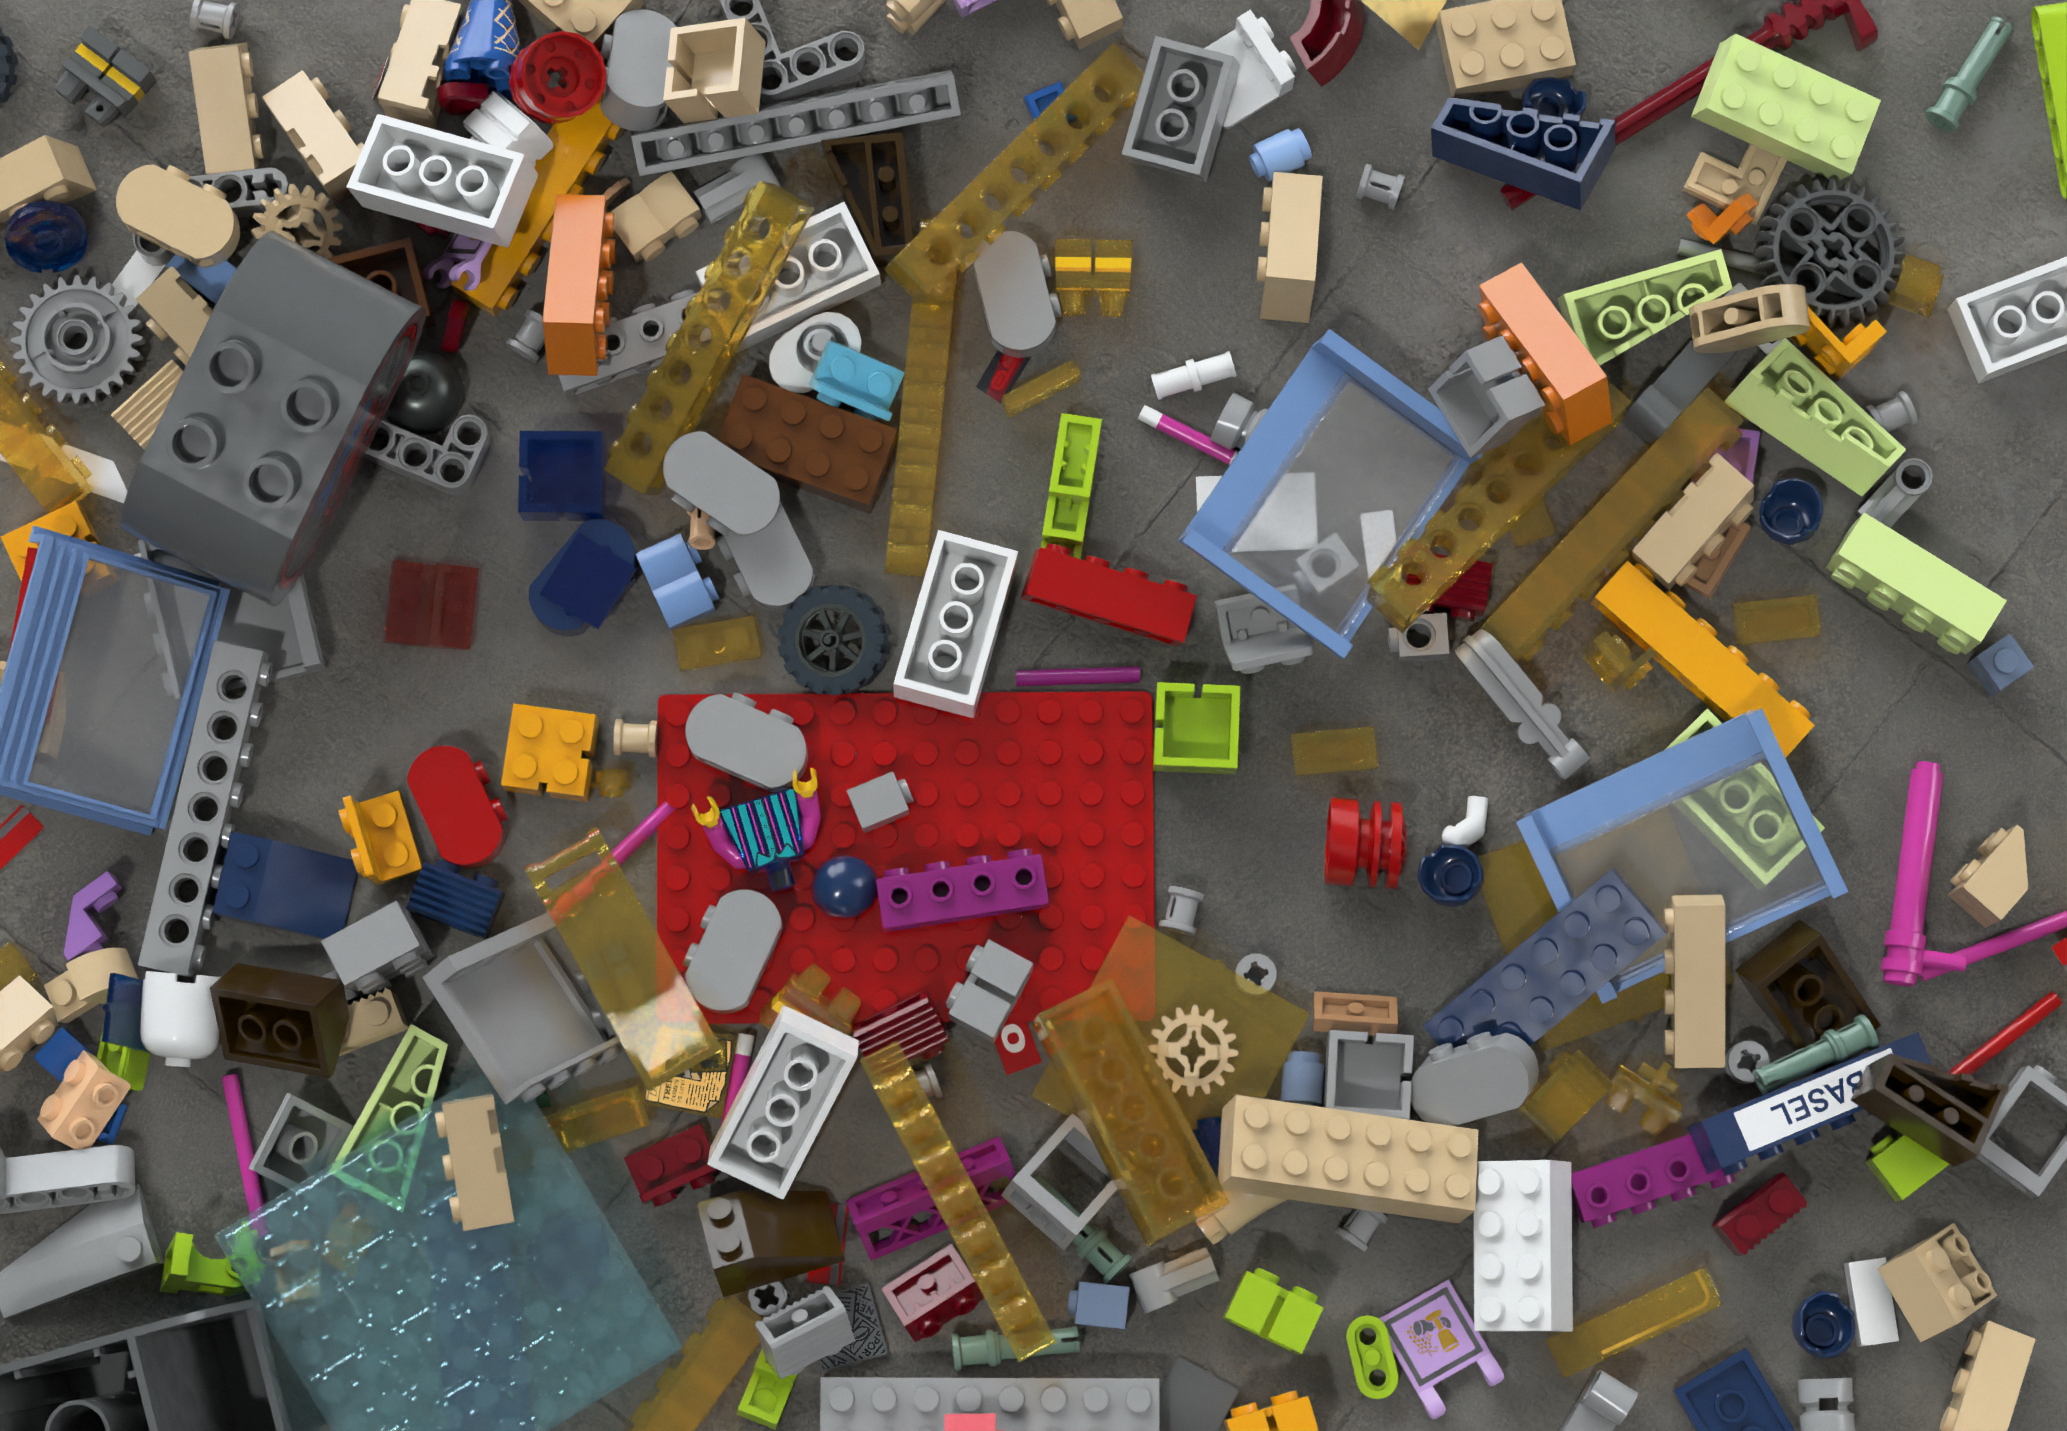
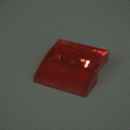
[383,560,478,650]

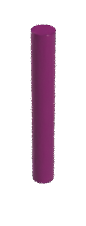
[1016,666,1140,687]

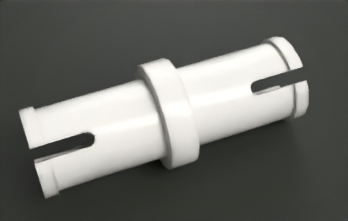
[1151,351,1237,400]

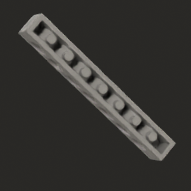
[631,70,961,176]
[138,640,273,977]

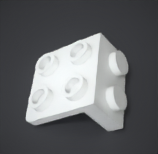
[1204,9,1296,129]

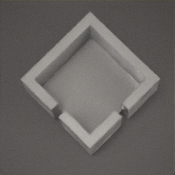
[1428,336,1545,458]
[945,939,1033,1044]
[1323,1030,1414,1120]

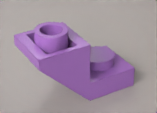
[64,871,124,961]

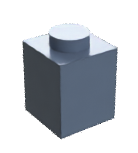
[1967,634,2034,697]
[1067,1282,1130,1330]

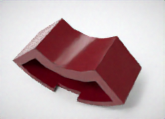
[1290,0,1365,87]

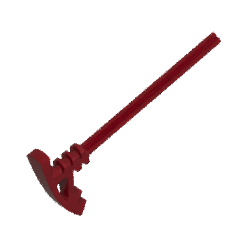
[1499,0,1878,210]

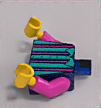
[691,768,821,892]

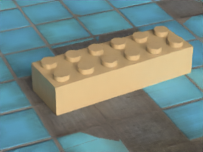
[1217,1095,1479,1223]

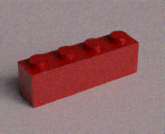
[1020,544,1197,647]

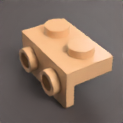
[37,1050,131,1150]

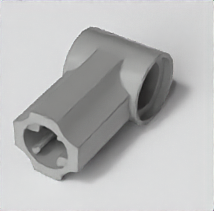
[694,153,781,224]
[1856,458,1933,528]
[1129,1247,1219,1314]

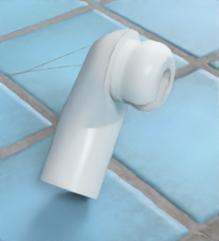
[1442,796,1489,848]

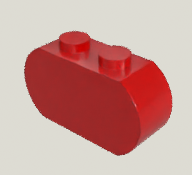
[407,746,508,869]

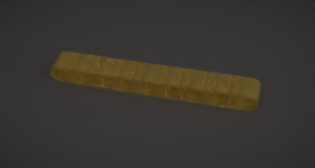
[885,217,962,577]

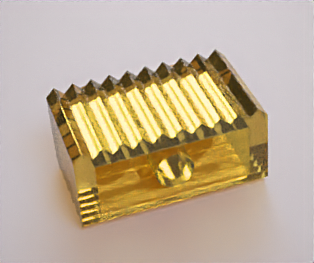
[1517,1049,1614,1146]

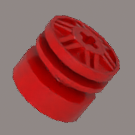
[509,31,607,125]
[1324,798,1407,889]

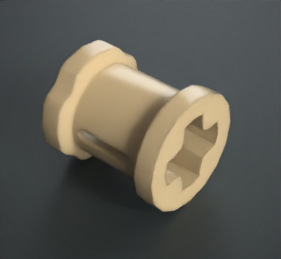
[614,719,658,758]

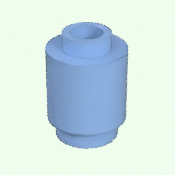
[1248,128,1312,182]

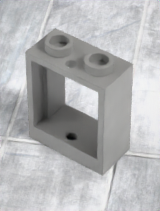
[1975,1065,2067,1198]
[1001,1113,1136,1250]

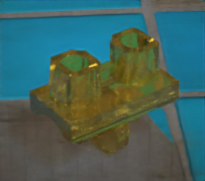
[1606,1061,1683,1136]

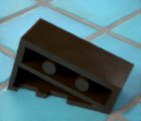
[821,132,916,267]
[1851,1054,2009,1167]

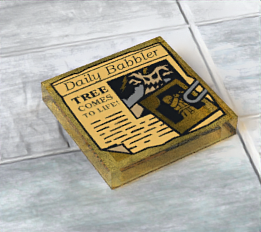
[640,1022,738,1119]

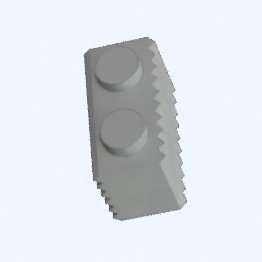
[755,1286,856,1379]

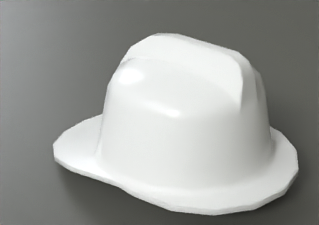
[769,312,861,393]

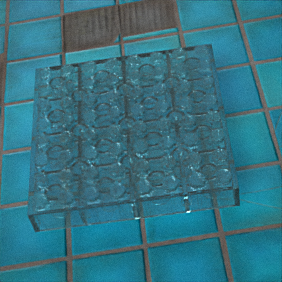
[214,1072,683,1431]

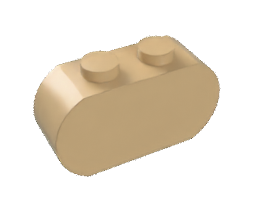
[116,164,240,268]
[1689,284,1810,353]

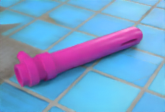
[1880,761,1967,987]

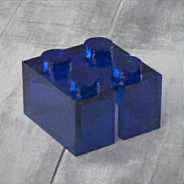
[518,431,607,521]

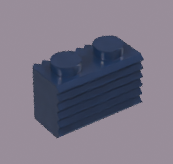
[406,859,505,940]

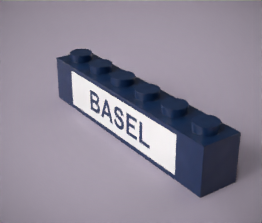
[1687,1032,1932,1176]

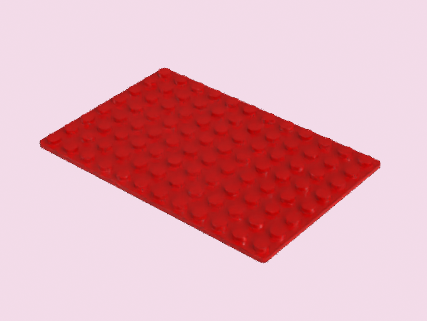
[656,691,1155,1025]

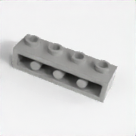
[558,290,722,399]

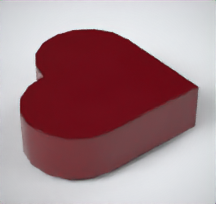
[436,82,489,115]
[441,299,470,353]

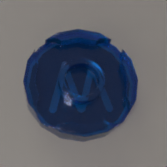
[4,201,88,273]

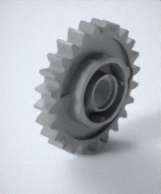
[11,275,146,407]

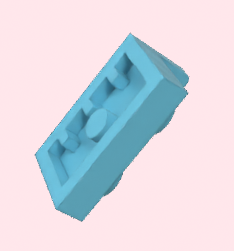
[809,339,905,421]

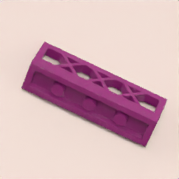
[846,1136,1016,1261]

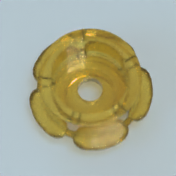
[591,769,633,797]

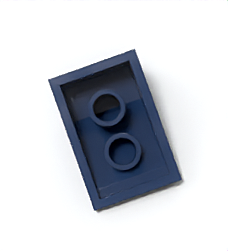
[212,832,358,939]

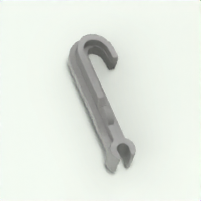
[1454,629,1590,780]

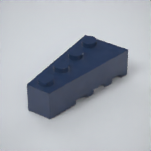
[1431,97,1615,211]

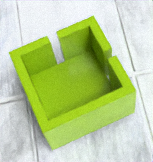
[1153,682,1240,774]
[1222,1267,1324,1355]

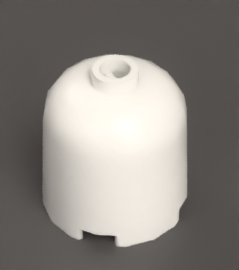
[140,971,221,1067]

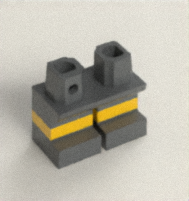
[54,25,157,128]

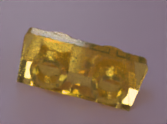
[1581,631,1657,693]

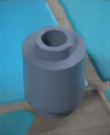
[1281,1051,1324,1106]

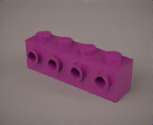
[876,849,1049,932]
[1571,1134,1744,1228]

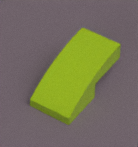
[737,1349,798,1430]

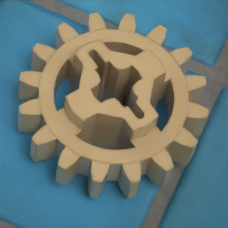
[251,184,343,258]
[1147,1004,1238,1096]

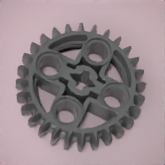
[1753,178,1906,329]

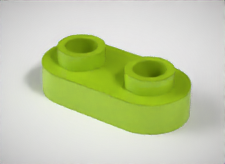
[1346,1315,1399,1399]

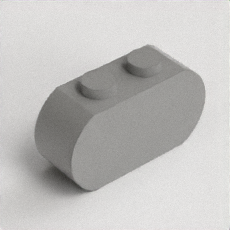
[600,9,676,131]
[972,231,1062,358]
[663,432,780,536]
[715,503,815,612]
[686,692,808,793]
[683,890,783,1014]
[1411,1032,1539,1126]

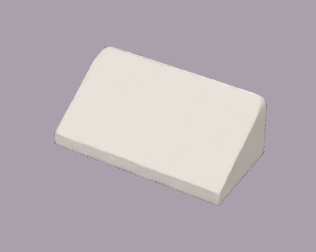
[1843,1257,1899,1347]

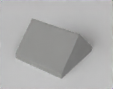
[249,1093,353,1201]

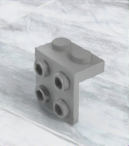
[1214,584,1314,674]

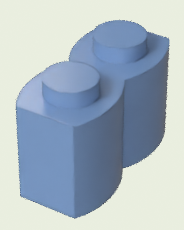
[635,534,719,632]

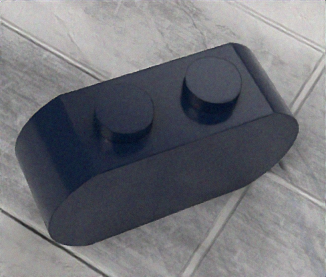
[529,519,638,637]

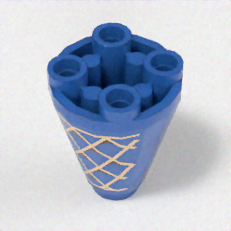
[443,0,521,100]

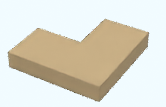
[1682,144,1787,225]

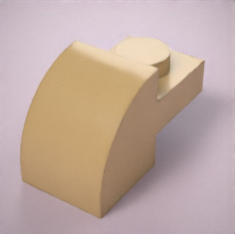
[44,948,141,1023]

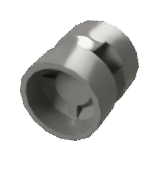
[1210,393,1267,450]
[1797,1378,1856,1431]

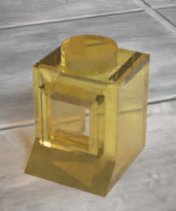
[1888,255,1944,318]

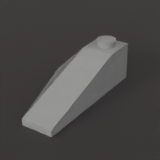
[0,1184,164,1319]

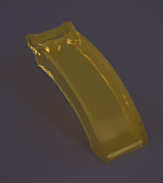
[523,826,722,1092]

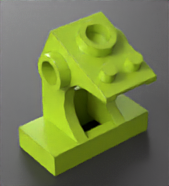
[160,1220,266,1297]

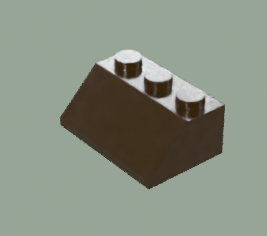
[210,963,350,1078]

